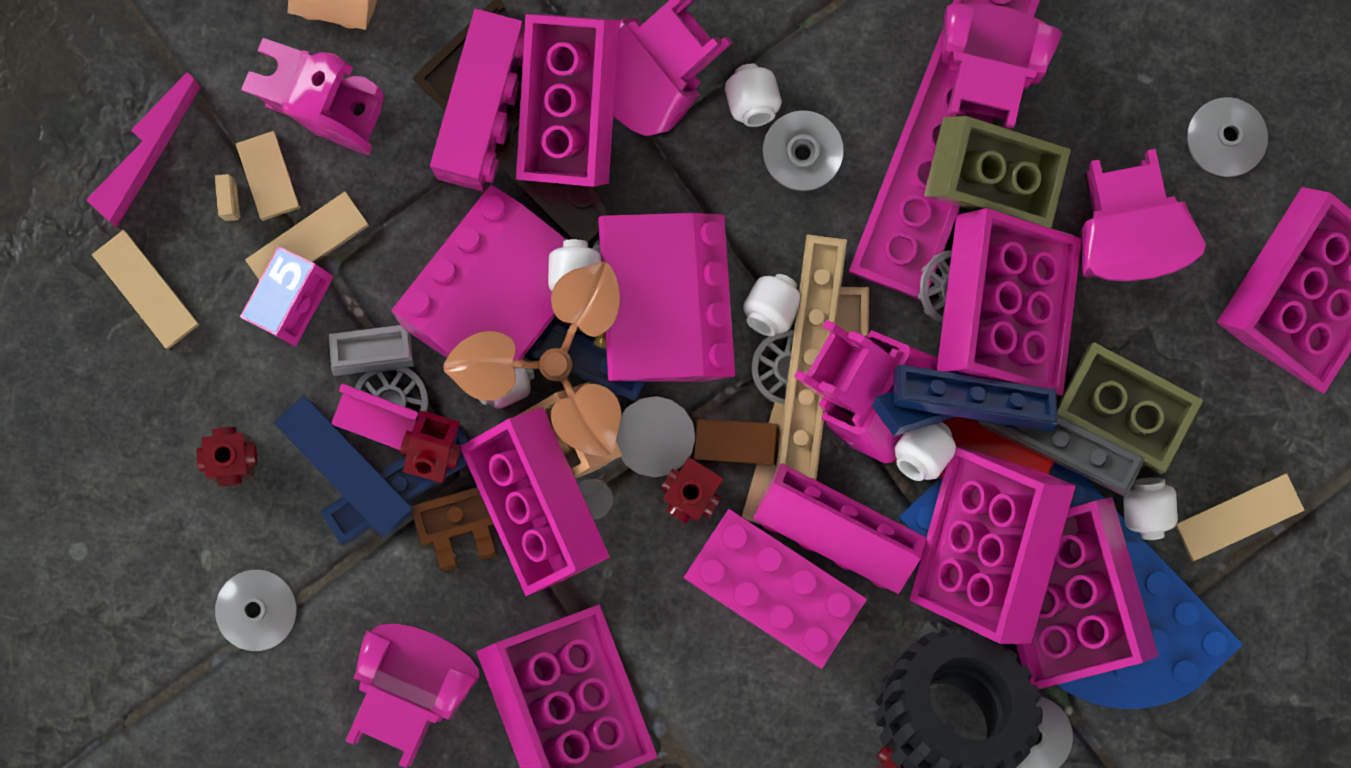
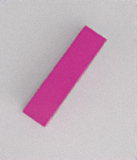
[86,72,201,227]

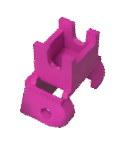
[613,0,733,136]
[941,3,1062,130]
[241,38,384,155]
[1080,149,1206,282]
[794,320,938,463]
[345,623,480,768]

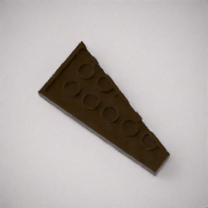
[413,0,608,245]

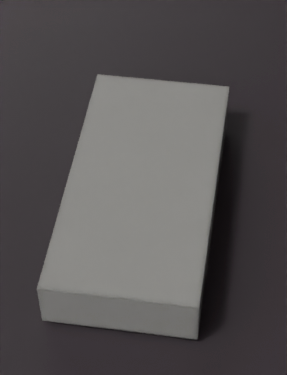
[329,325,414,376]

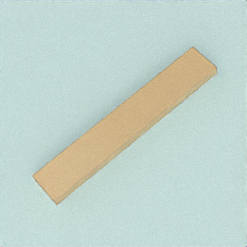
[776,235,847,480]

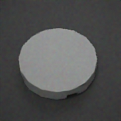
[616,396,695,478]

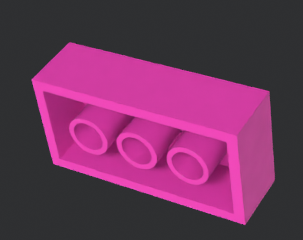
[430,8,525,192]
[516,14,619,187]
[462,407,610,596]
[684,509,867,669]

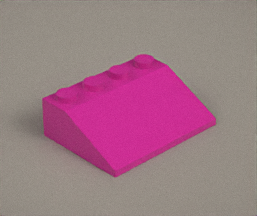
[391,185,566,369]
[1217,187,1351,394]
[937,208,1082,397]
[598,213,735,382]
[910,445,1076,644]
[1016,497,1158,689]
[476,604,658,768]

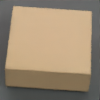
[215,174,240,221]

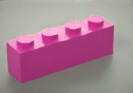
[753,463,926,594]

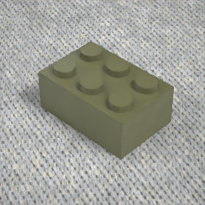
[924,116,1071,228]
[1057,342,1203,476]

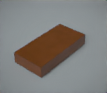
[694,419,780,466]

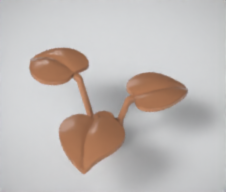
[443,262,621,456]

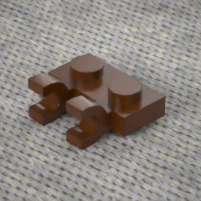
[410,487,498,572]

